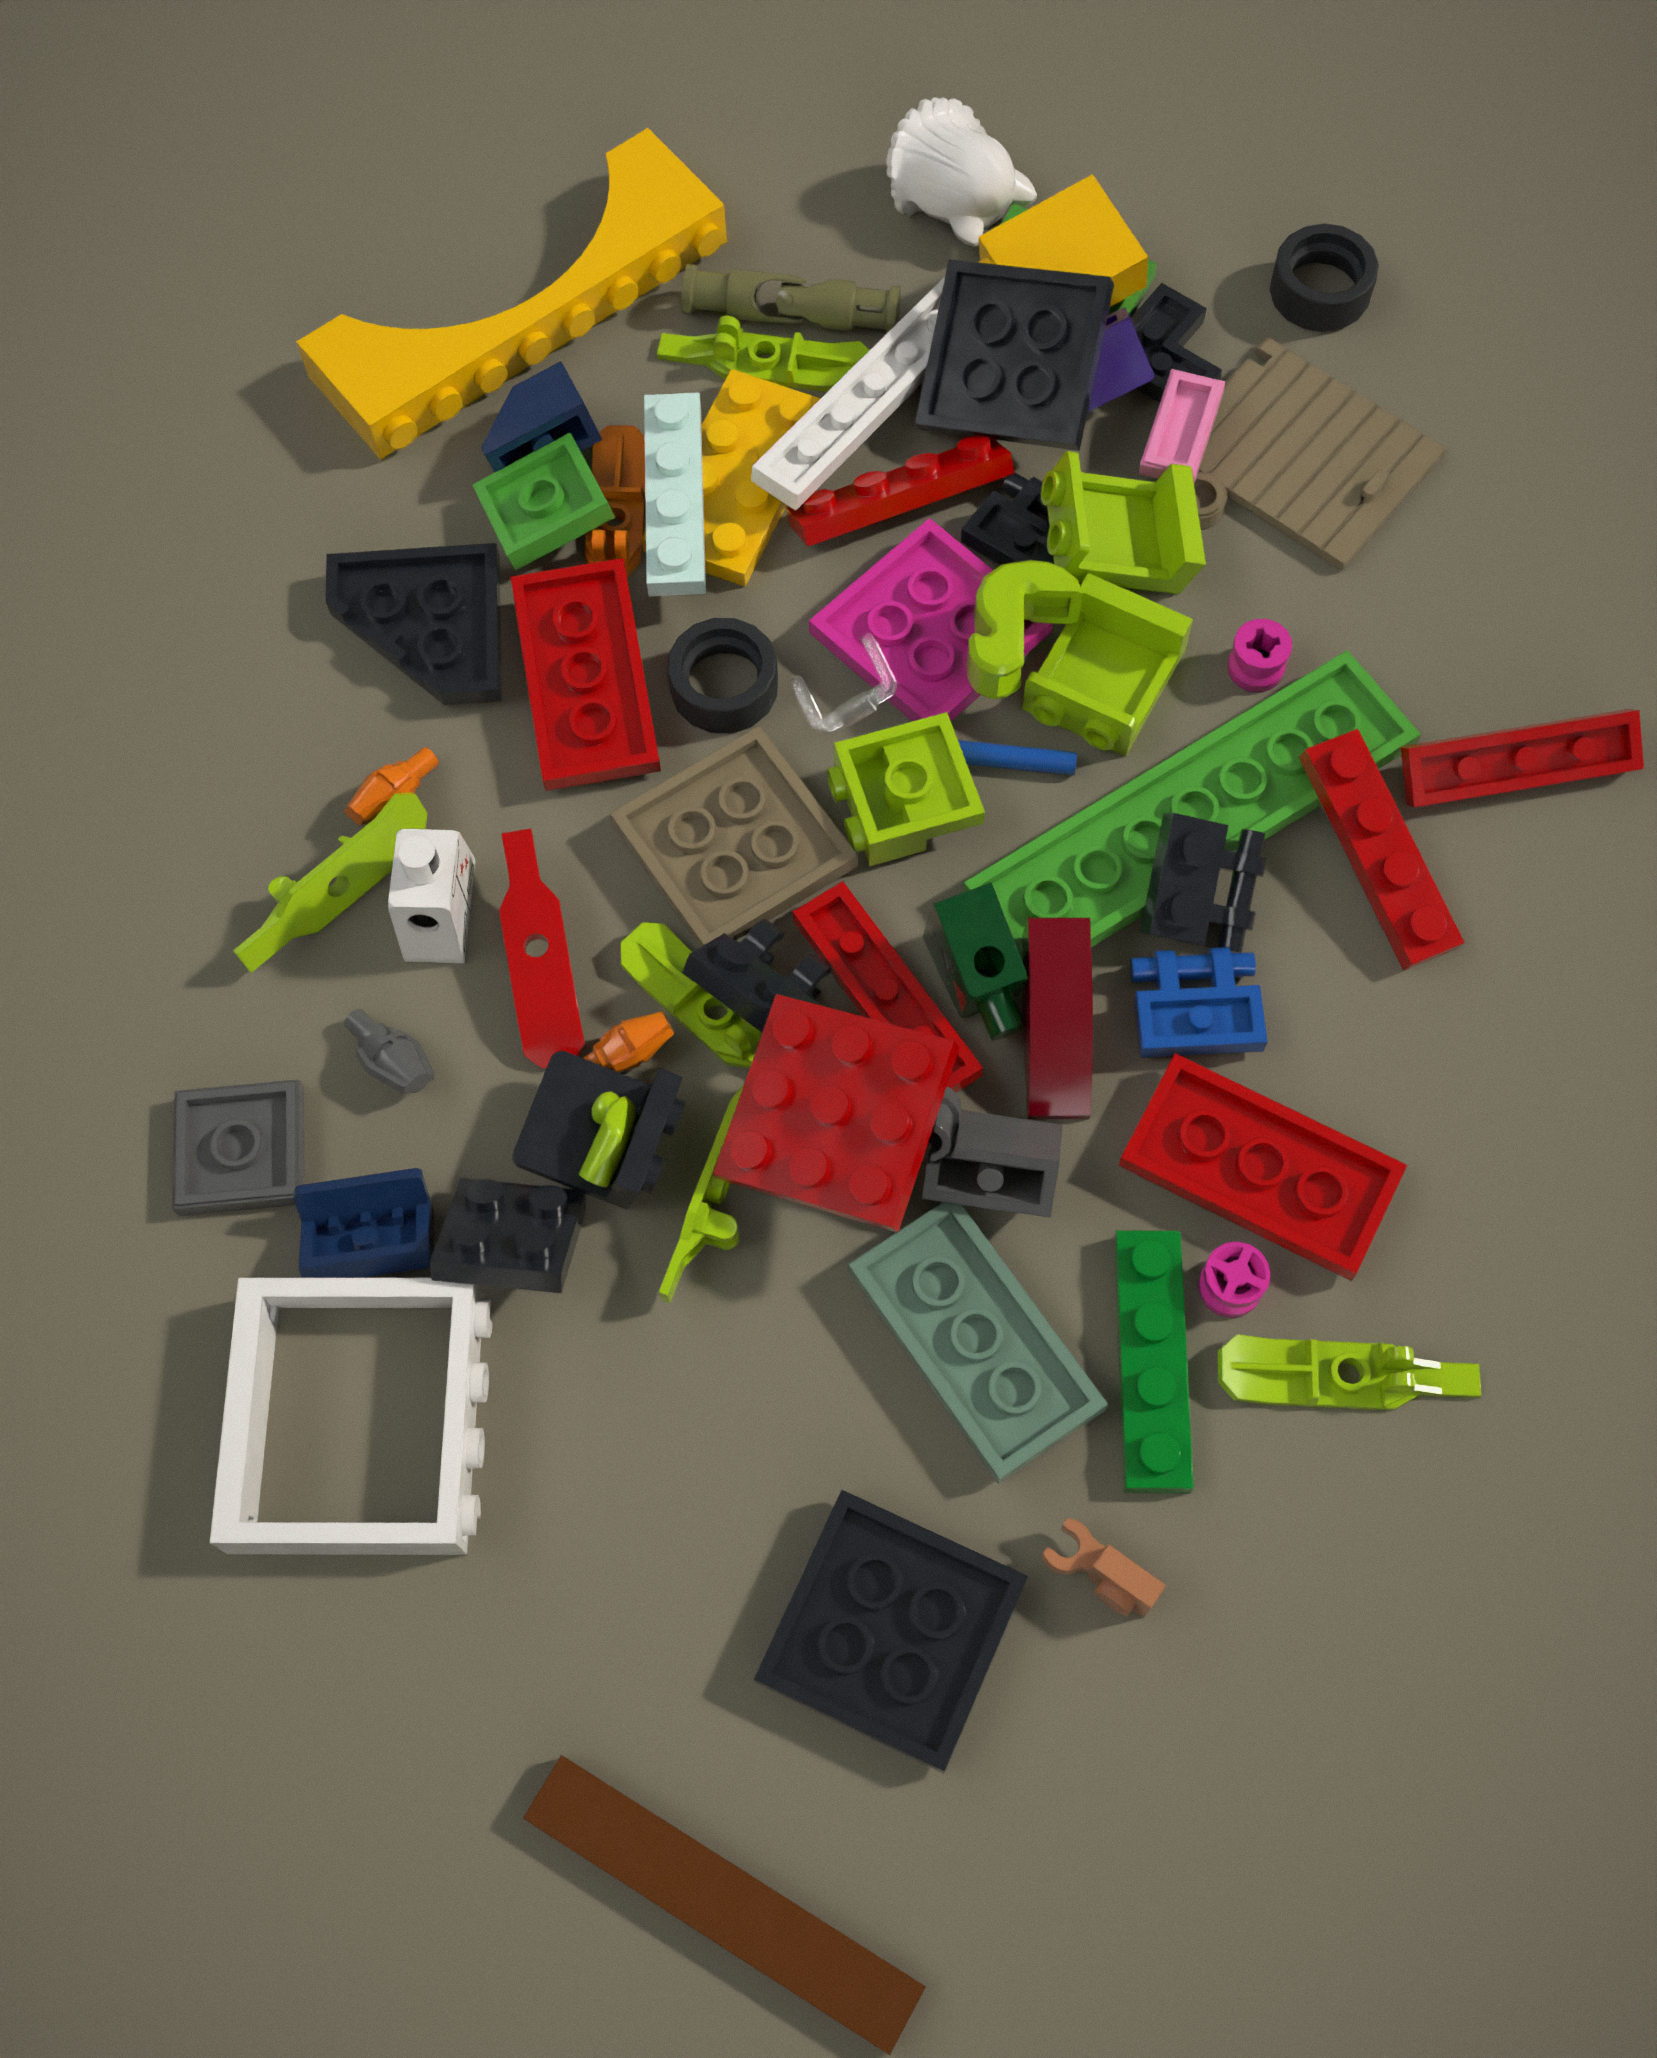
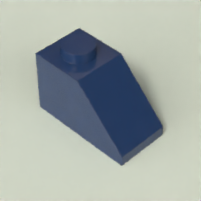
[481,361,602,472]

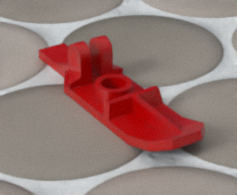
[499,828,585,1069]

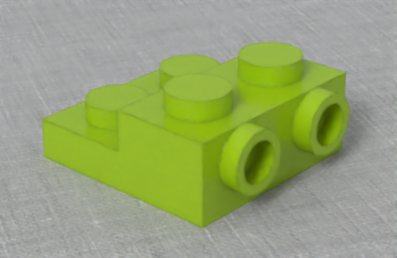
[826,712,985,866]

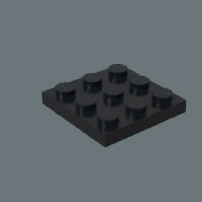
[915,259,1114,451]
[754,1490,1028,1774]

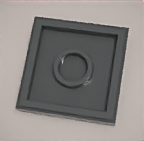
[172,1079,304,1216]

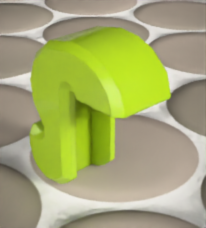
[967,560,1083,699]

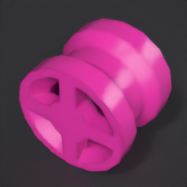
[1227,619,1292,692]
[1198,1241,1271,1318]

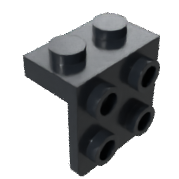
[512,1051,686,1210]

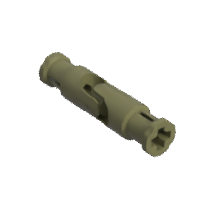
[681,264,901,333]

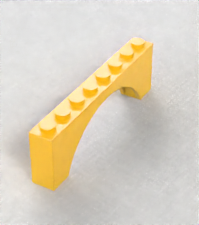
[296,128,727,460]

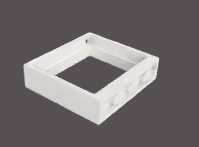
[210,1278,493,1555]

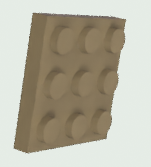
[610,725,858,947]

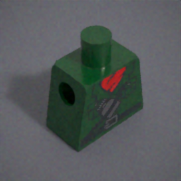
[922,882,1028,1041]

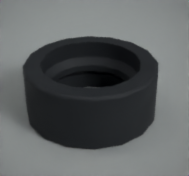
[1269,223,1379,332]
[667,618,778,733]

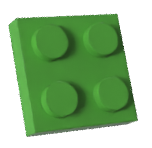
[472,433,615,570]

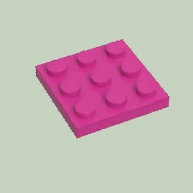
[809,518,1053,721]

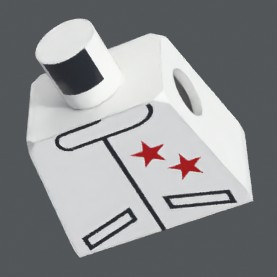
[388,829,476,963]

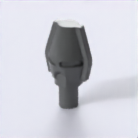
[344,1009,434,1094]

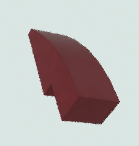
[1022,918,1093,1119]

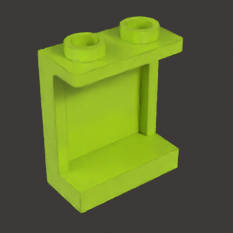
[1041,451,1206,594]
[1022,573,1193,756]

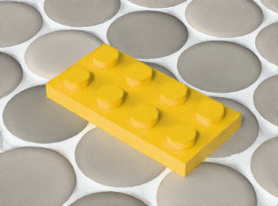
[641,369,821,587]

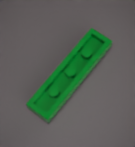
[1114,1230,1194,1494]

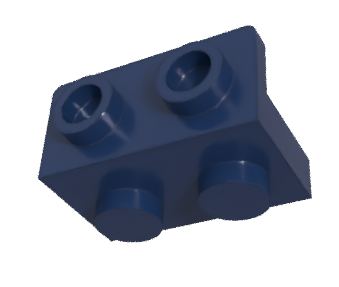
[294,1168,434,1278]

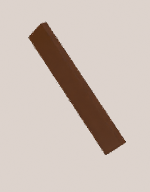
[523,1755,926,2055]

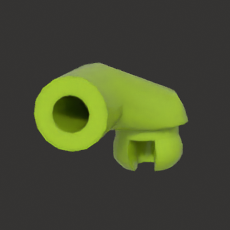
[579,1091,637,1187]

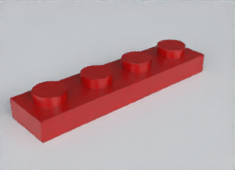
[786,435,1015,547]
[1400,709,1644,807]
[1298,729,1465,971]
[792,881,983,1093]

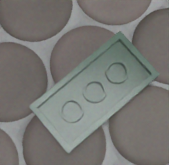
[848,1202,1108,1484]

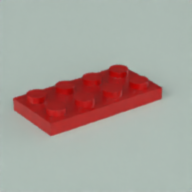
[510,558,661,791]
[1118,1053,1408,1281]

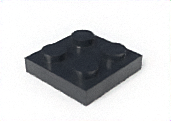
[430,1178,586,1293]

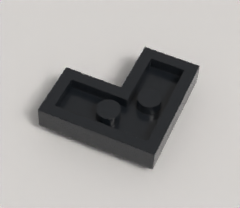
[1131,283,1222,403]

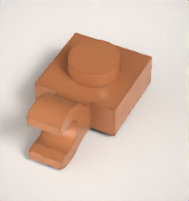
[1041,1518,1166,1618]

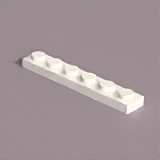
[751,277,945,510]

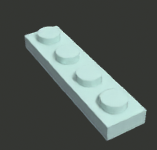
[644,393,706,597]

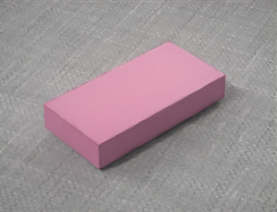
[1139,369,1225,484]

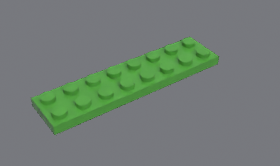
[963,650,1421,962]

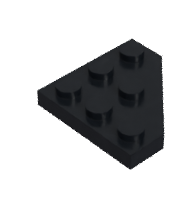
[326,543,502,705]

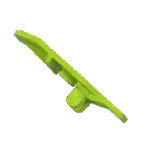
[657,316,870,392]
[233,792,428,973]
[620,922,762,1069]
[659,1084,744,1304]
[1217,1334,1481,1411]

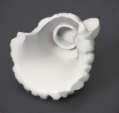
[886,97,1037,247]

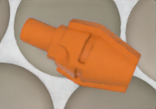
[344,747,439,826]
[583,1010,675,1073]

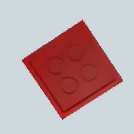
[713,994,960,1233]

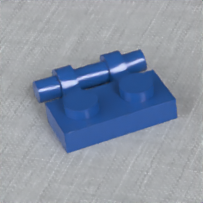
[1130,947,1268,1058]

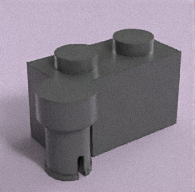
[922,1087,1062,1218]

